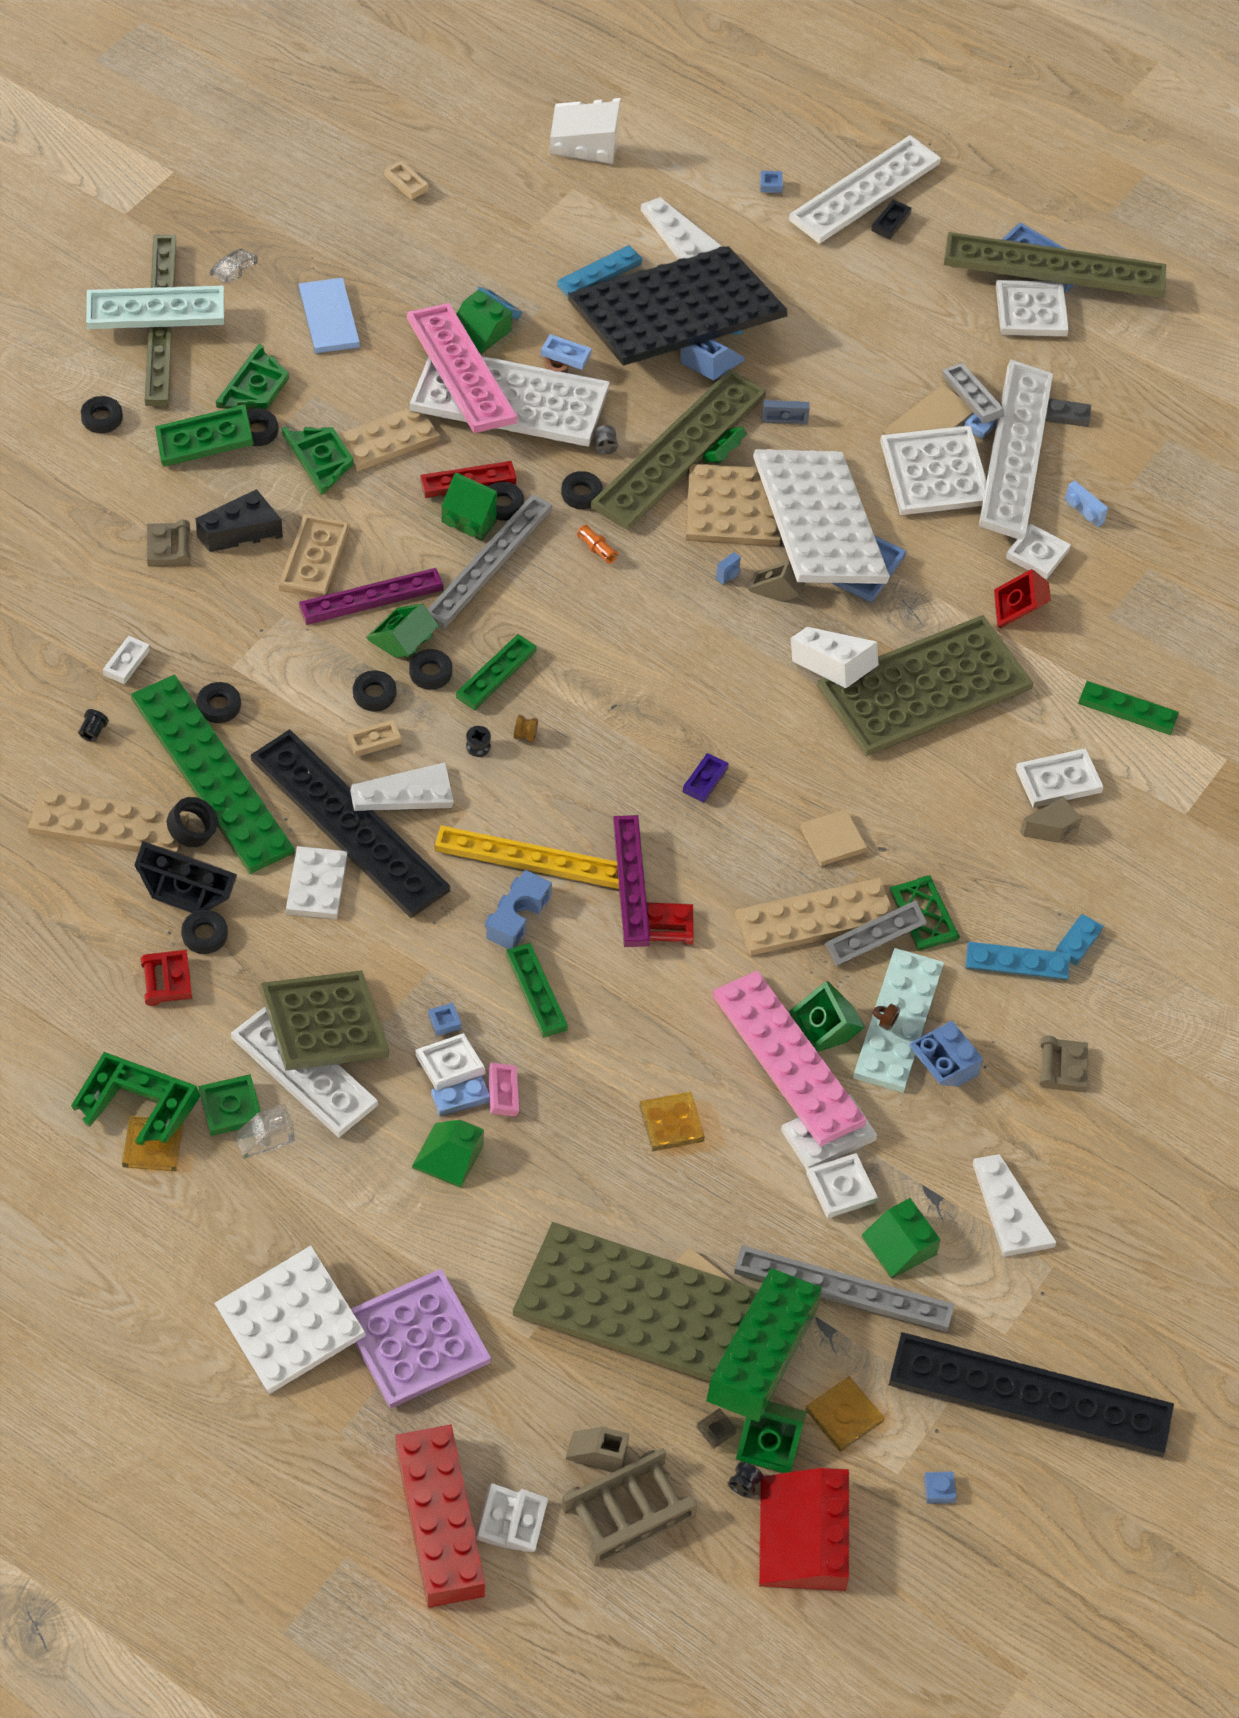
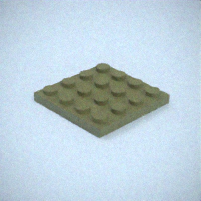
[260,970,389,1071]

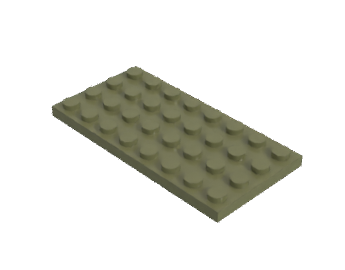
[817,615,1034,756]
[513,1222,759,1382]

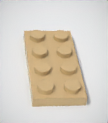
[338,408,439,472]

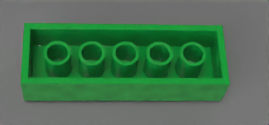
[706,1268,822,1422]

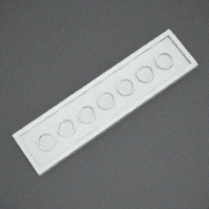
[789,135,941,244]

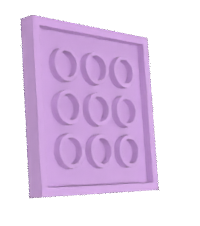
[351,1269,491,1409]

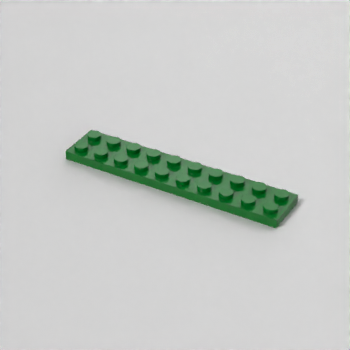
[131,674,295,874]

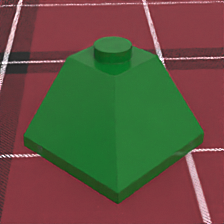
[789,981,865,1052]
[412,1119,484,1188]

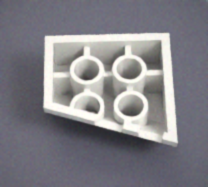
[549,98,621,164]

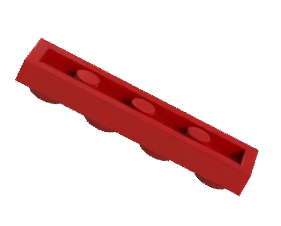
[420,461,517,498]

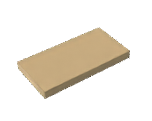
[882,384,974,435]
[279,514,350,597]

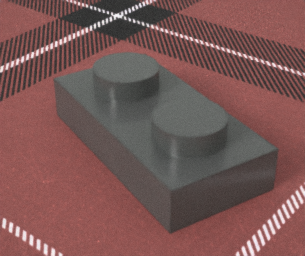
[1045,398,1091,427]

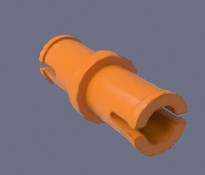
[577,525,618,564]

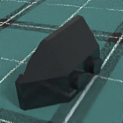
[134,841,238,913]

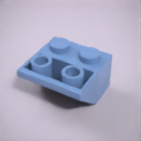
[680,339,745,381]
[909,1021,983,1087]

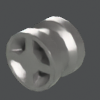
[593,425,618,455]

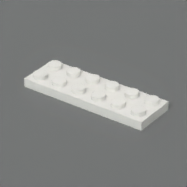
[231,1007,378,1138]

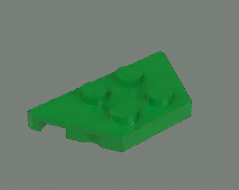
[216,344,289,409]
[282,427,354,495]

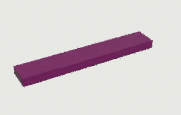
[299,568,444,625]
[613,815,650,947]

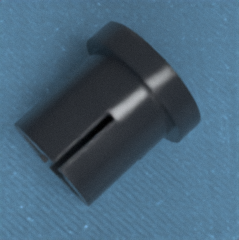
[78,709,109,742]

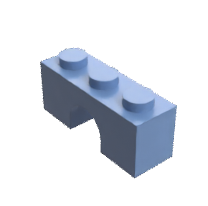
[485,870,552,949]

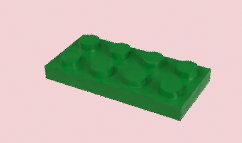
[155,404,254,467]

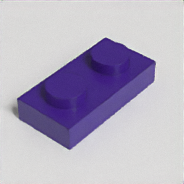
[682,753,729,803]

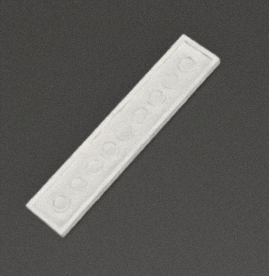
[979,360,1053,541]

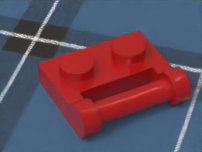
[647,902,694,945]
[140,950,192,1006]

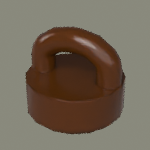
[873,1003,900,1031]

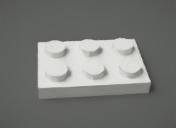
[1016,748,1103,808]
[286,846,348,920]
[781,1094,877,1170]

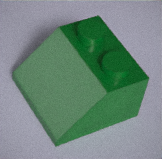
[456,289,512,354]
[441,473,497,540]
[366,603,439,658]
[862,1198,941,1279]
[735,1401,807,1473]

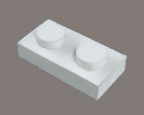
[103,636,150,685]

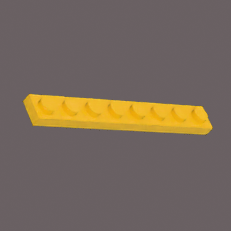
[435,825,619,889]

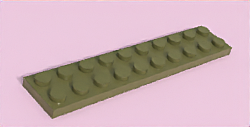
[944,232,1167,298]
[591,369,766,530]

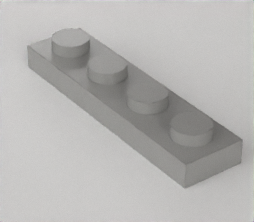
[942,363,1004,424]
[825,900,927,967]

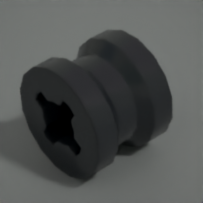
[466,726,491,757]
[728,1462,763,1498]

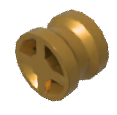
[514,715,538,743]

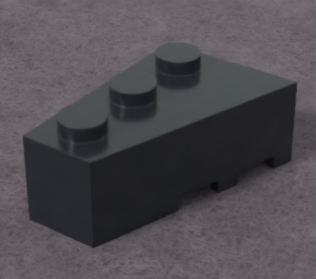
[195,489,283,552]

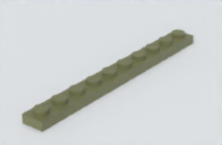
[145,235,176,406]

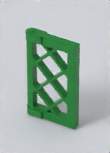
[890,875,960,951]

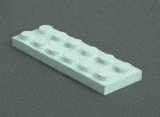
[86,286,225,329]
[853,948,944,1093]

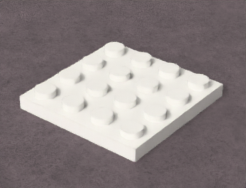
[880,425,987,515]
[215,1246,366,1394]

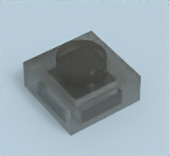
[697,1408,737,1449]

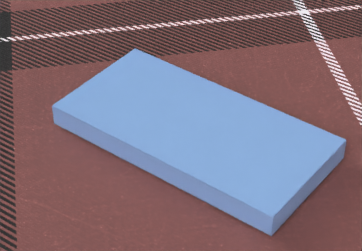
[299,278,360,354]

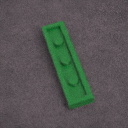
[456,634,537,711]
[1078,681,1179,735]
[506,942,568,1038]

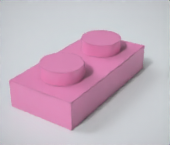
[488,1063,519,1117]

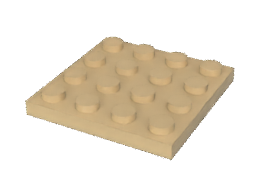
[686,464,780,546]

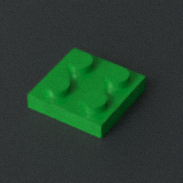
[198,1074,263,1136]

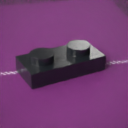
[871,199,912,239]

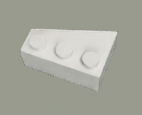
[791,627,879,688]

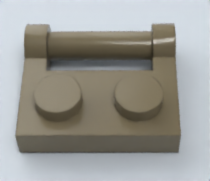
[147,520,191,566]
[1040,1036,1088,1092]

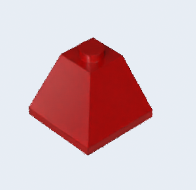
[994,569,1051,628]

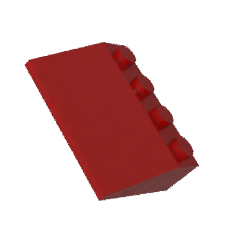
[759,1468,849,1591]

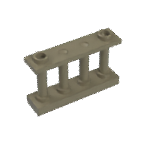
[562,1448,697,1566]

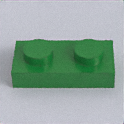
[703,427,747,463]

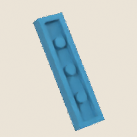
[557,245,642,297]
[965,941,1071,980]

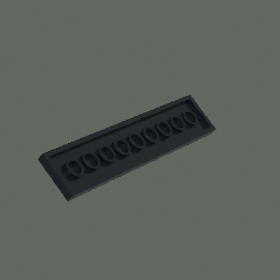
[251,729,450,918]
[888,1332,1174,1458]

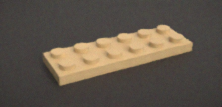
[28,787,189,852]
[735,878,893,956]

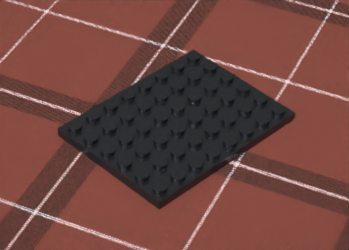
[568,246,787,366]

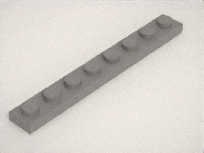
[427,494,552,630]
[734,1245,954,1333]

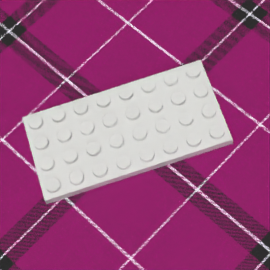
[409,356,609,447]
[753,449,890,584]

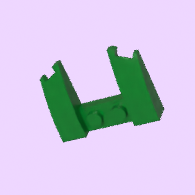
[71,1052,200,1145]

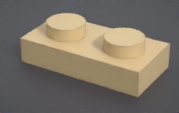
[384,160,428,200]
[347,719,402,757]

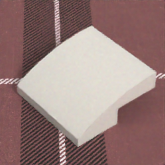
[476,1483,548,1552]

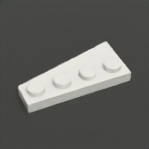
[641,197,722,259]
[350,762,454,811]
[973,1154,1056,1257]

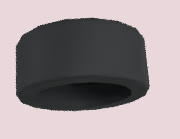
[166,797,218,848]

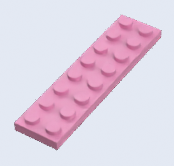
[407,303,517,433]
[713,970,866,1146]

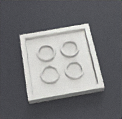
[996,280,1069,336]

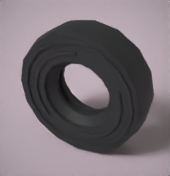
[81,396,123,434]
[247,409,278,446]
[561,471,603,509]
[488,482,524,521]
[409,649,452,690]
[353,670,397,711]
[196,682,241,723]
[181,910,228,954]

